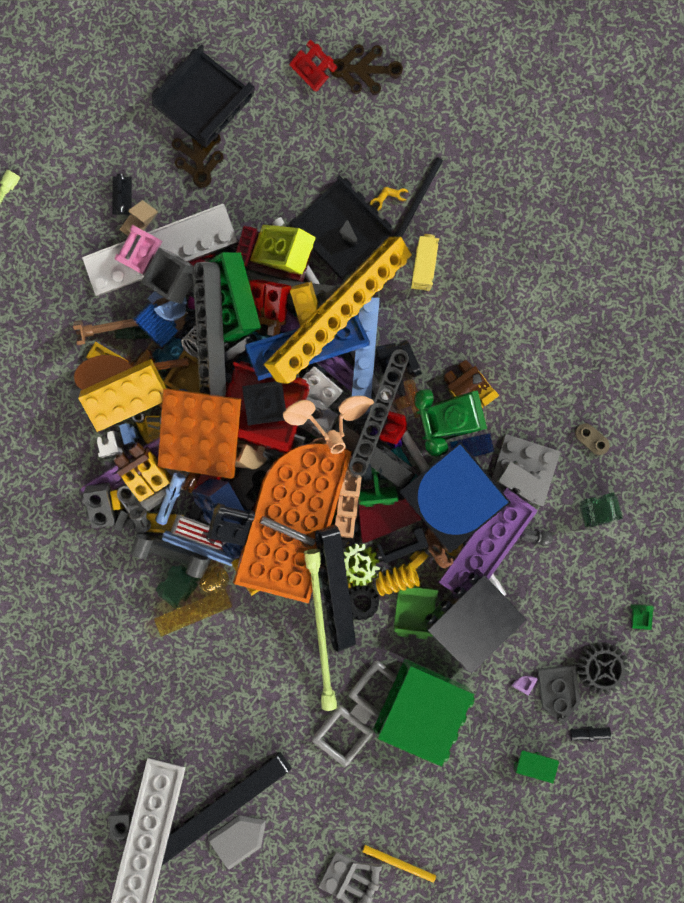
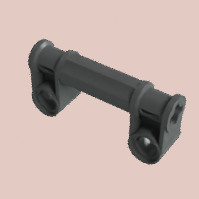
[130,533,212,578]

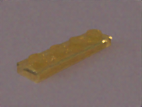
[154,589,233,637]

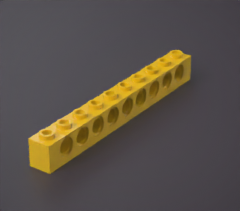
[264,236,412,384]

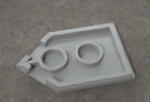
[207,815,266,869]

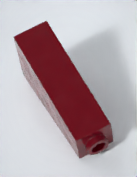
[358,499,422,543]

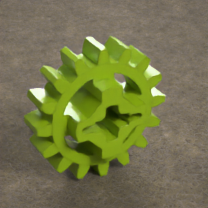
[343,544,380,586]

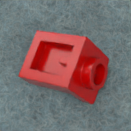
[379,411,407,445]

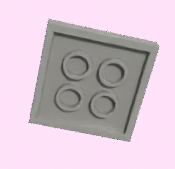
[491,434,561,506]

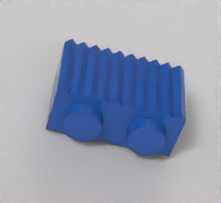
[132,303,178,347]

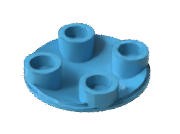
[152,336,184,371]

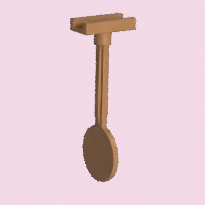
[73,297,186,345]

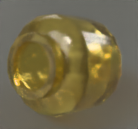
[199,566,229,595]

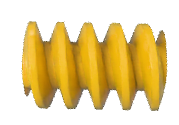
[376,563,420,596]

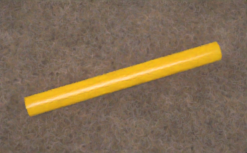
[362,845,436,883]

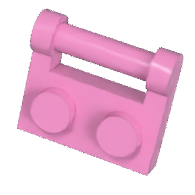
[114,225,162,275]

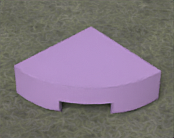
[511,676,538,696]

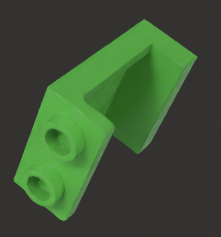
[393,586,438,639]

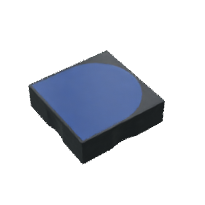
[399,442,511,553]

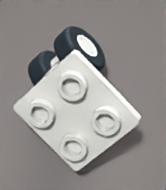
[299,362,343,408]

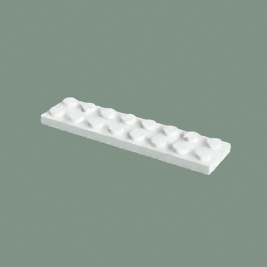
[111,758,186,903]

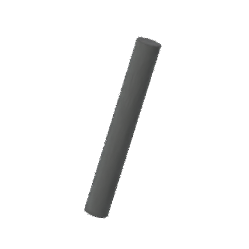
[259,516,316,546]

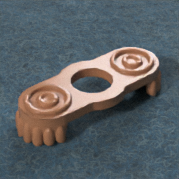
[424,528,454,568]

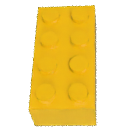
[78,359,166,432]

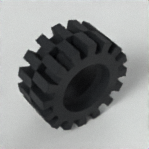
[349,585,379,620]

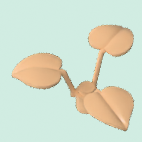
[283,396,374,454]

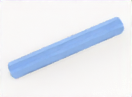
[162,531,236,566]

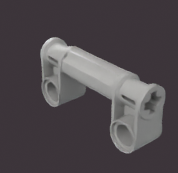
[117,468,189,517]

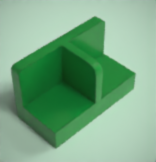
[513,750,559,784]

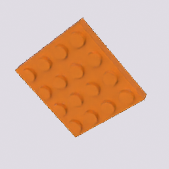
[158,388,241,479]

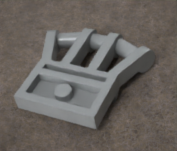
[319,851,382,903]

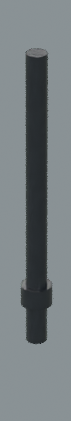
[392,157,443,238]

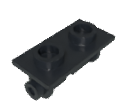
[112,174,132,215]

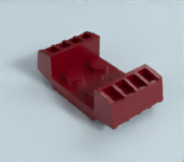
[235,225,312,282]

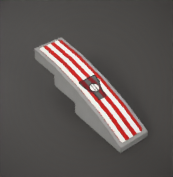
[170,514,224,552]

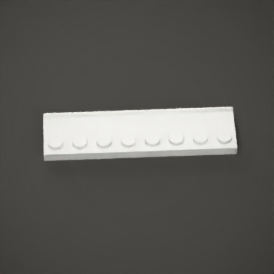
[82,204,238,296]

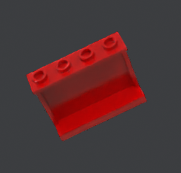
[225,361,310,453]

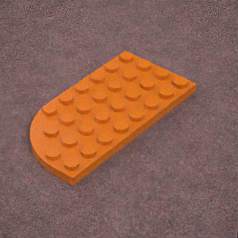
[233,444,352,603]

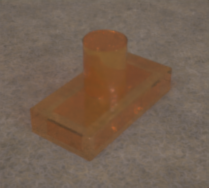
[396,379,421,419]

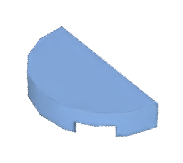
[154,297,187,321]

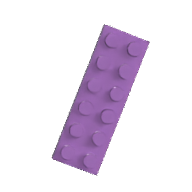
[438,488,538,592]

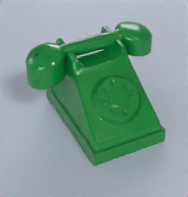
[414,389,487,457]

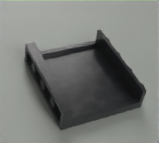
[151,44,255,148]
[289,175,392,281]
[422,569,527,674]

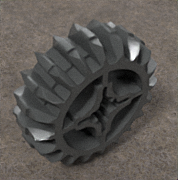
[577,642,630,695]

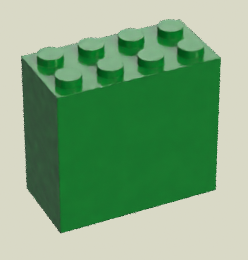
[373,658,475,767]

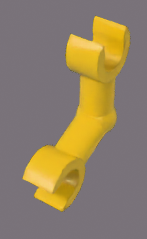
[370,187,408,211]

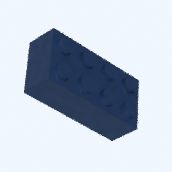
[192,478,245,558]

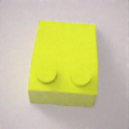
[250,225,316,274]

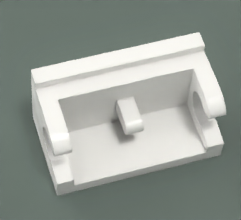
[97,431,125,458]

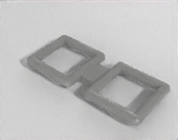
[312,660,397,766]

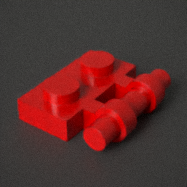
[289,40,337,92]

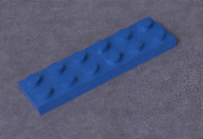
[245,315,370,381]

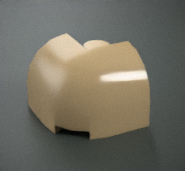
[235,439,267,469]

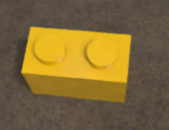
[290,281,319,327]

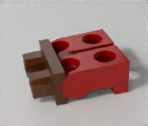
[249,279,291,336]

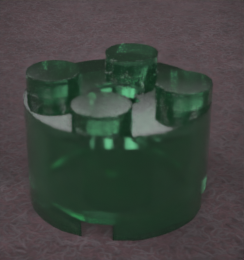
[579,492,623,528]
[155,564,200,610]

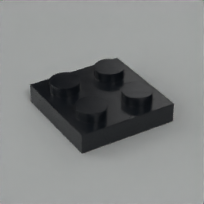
[242,381,286,426]

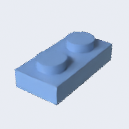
[119,423,140,445]

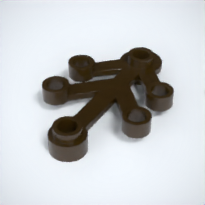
[329,44,403,95]
[172,134,224,188]

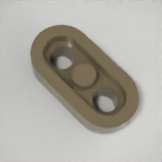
[575,423,610,455]

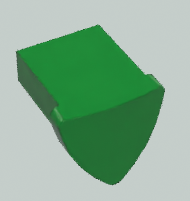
[631,604,654,630]

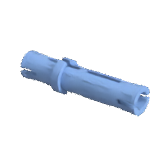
[155,472,185,525]

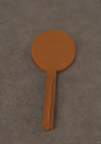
[74,355,189,390]

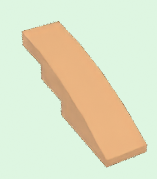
[335,456,363,539]

